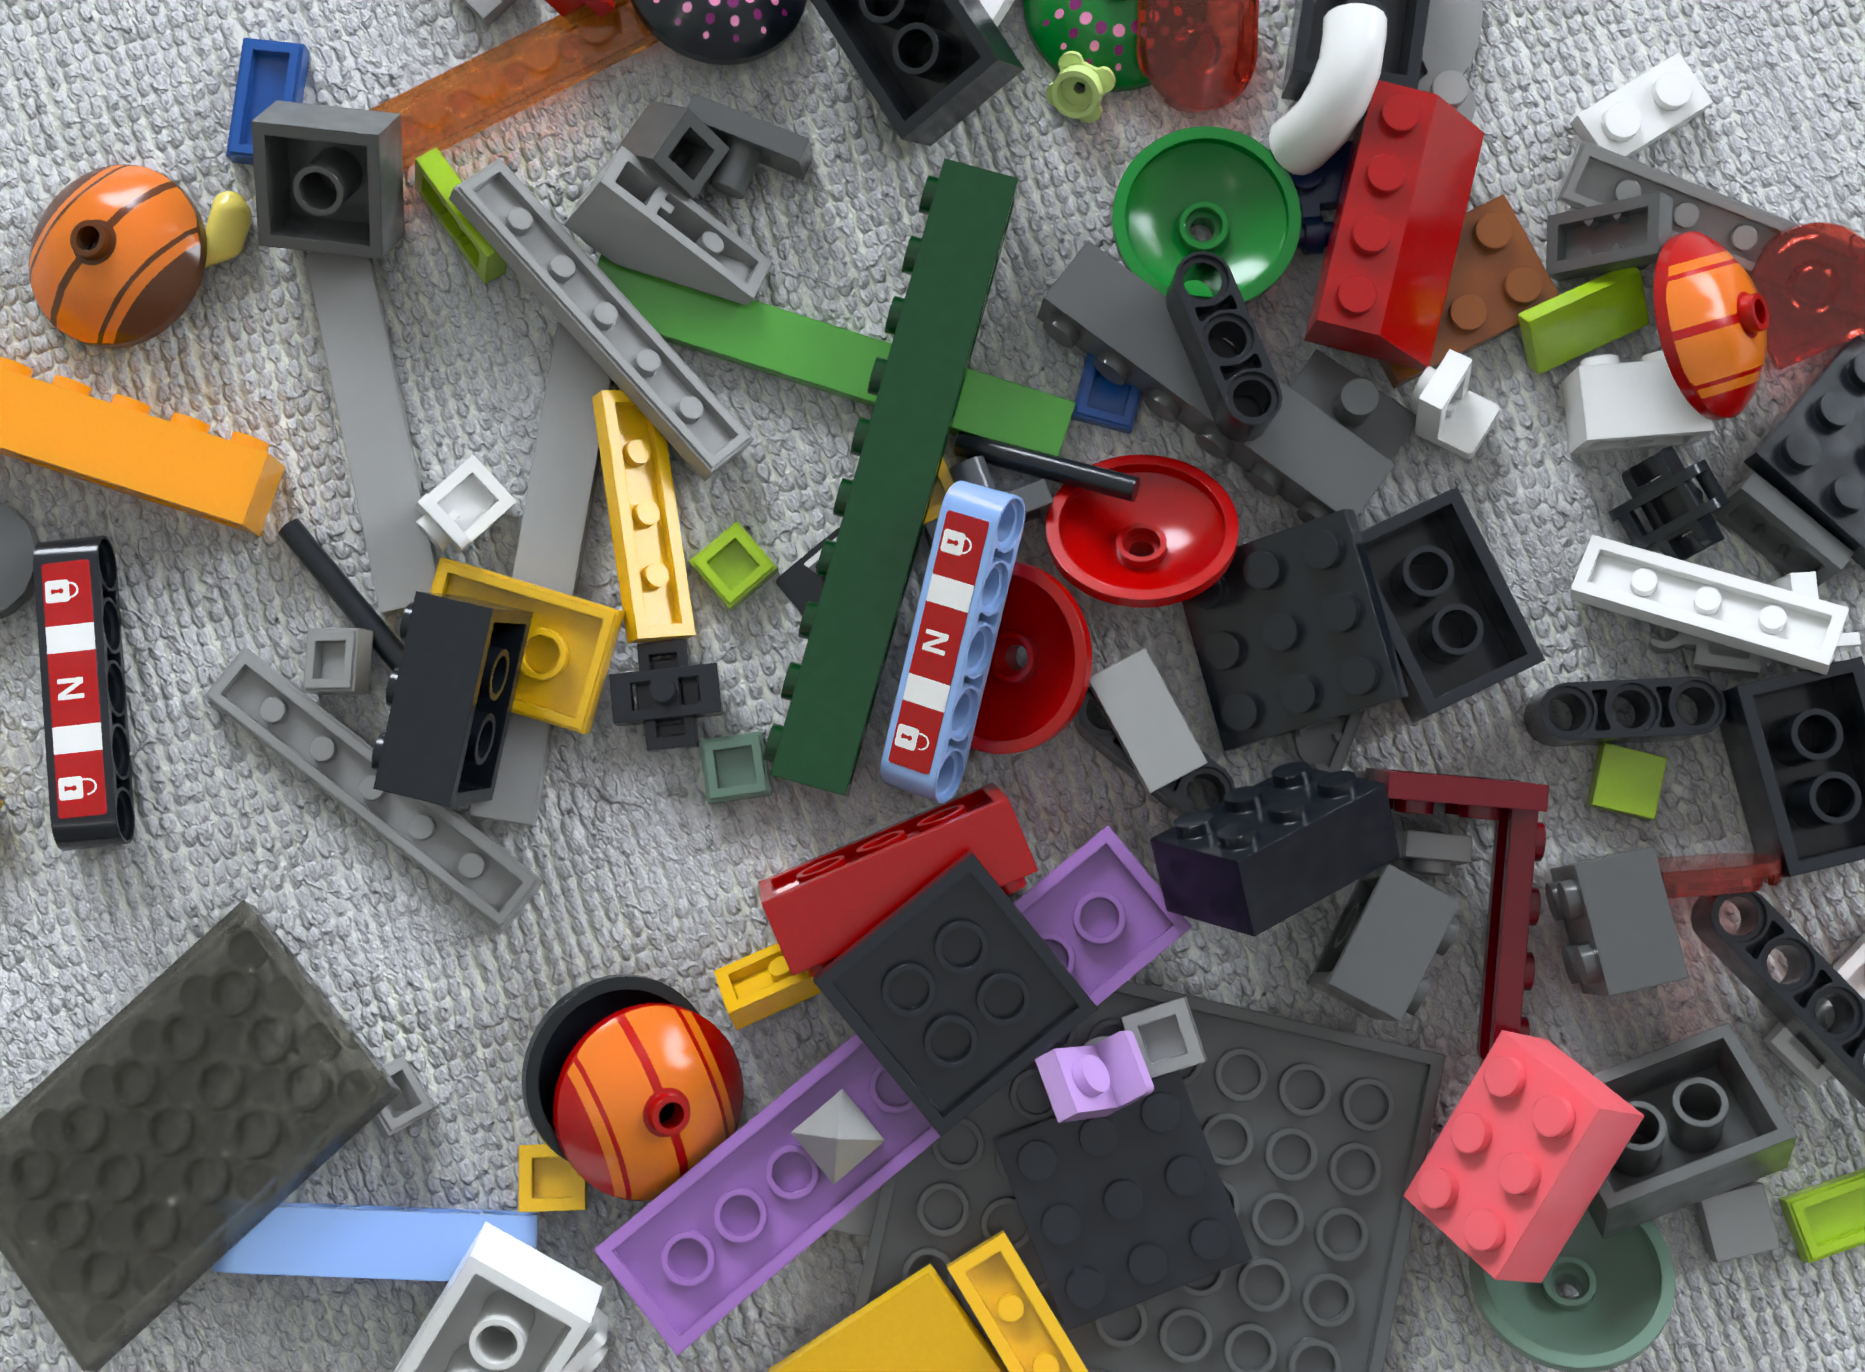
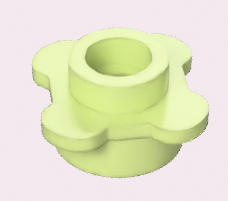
[1046,51,1116,123]

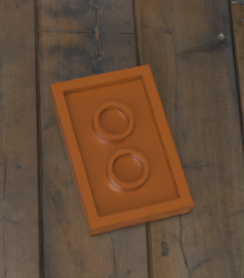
[1378,194,1559,389]

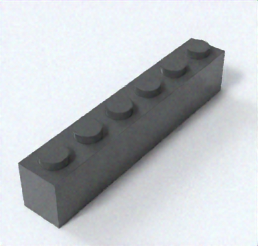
[1037,240,1396,523]

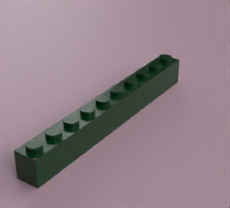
[763,158,1018,797]

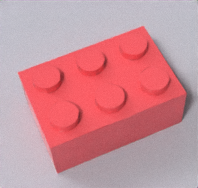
[1403,1030,1644,1283]

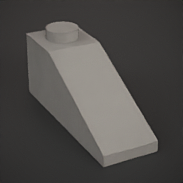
[564,146,772,306]

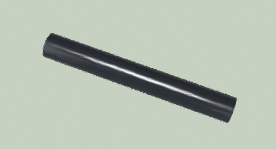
[954,432,1140,502]
[278,519,404,672]

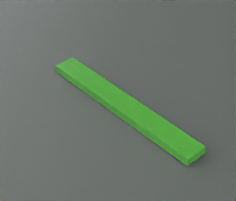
[597,254,1076,456]

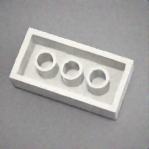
[393,1222,602,1372]

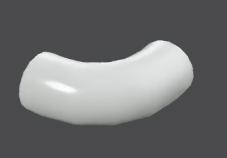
[1269,3,1387,175]

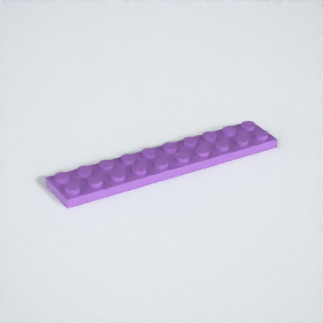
[593,825,1192,1356]

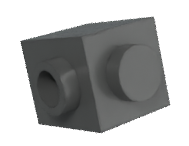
[616,101,730,199]

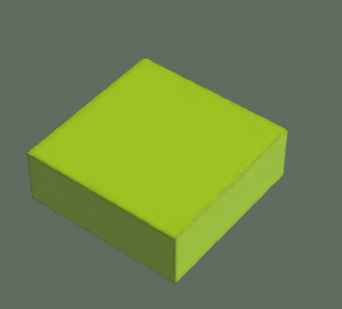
[689,521,779,612]
[1586,743,1667,821]

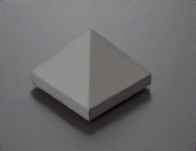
[351,1055,436,1140]
[791,1088,885,1184]

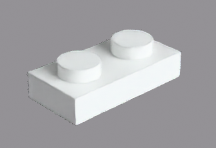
[1570,52,1713,158]

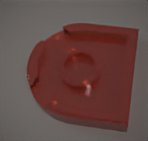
[1137,0,1259,113]
[1750,222,1865,370]
[1657,853,1783,898]

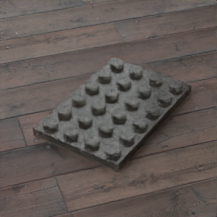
[0,900,402,1372]

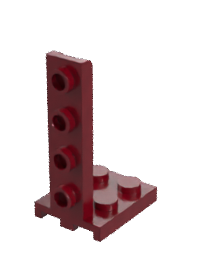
[1365,767,1549,1060]

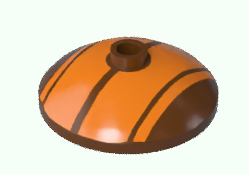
[29,164,207,349]

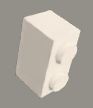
[1561,350,1713,454]

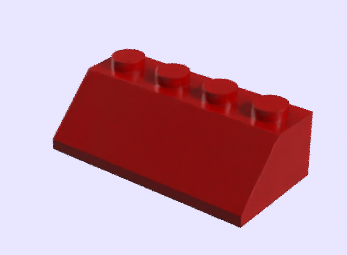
[1304,80,1484,371]
[759,782,1038,977]

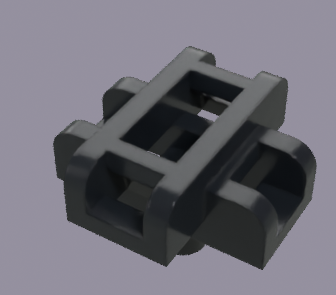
[1608,445,1730,561]
[609,639,723,753]

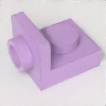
[1035,1030,1154,1123]

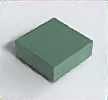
[699,731,772,805]

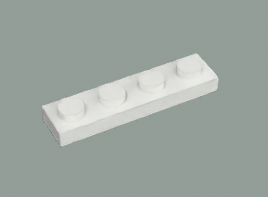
[1571,535,1850,675]

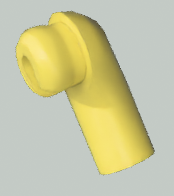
[205,191,252,268]

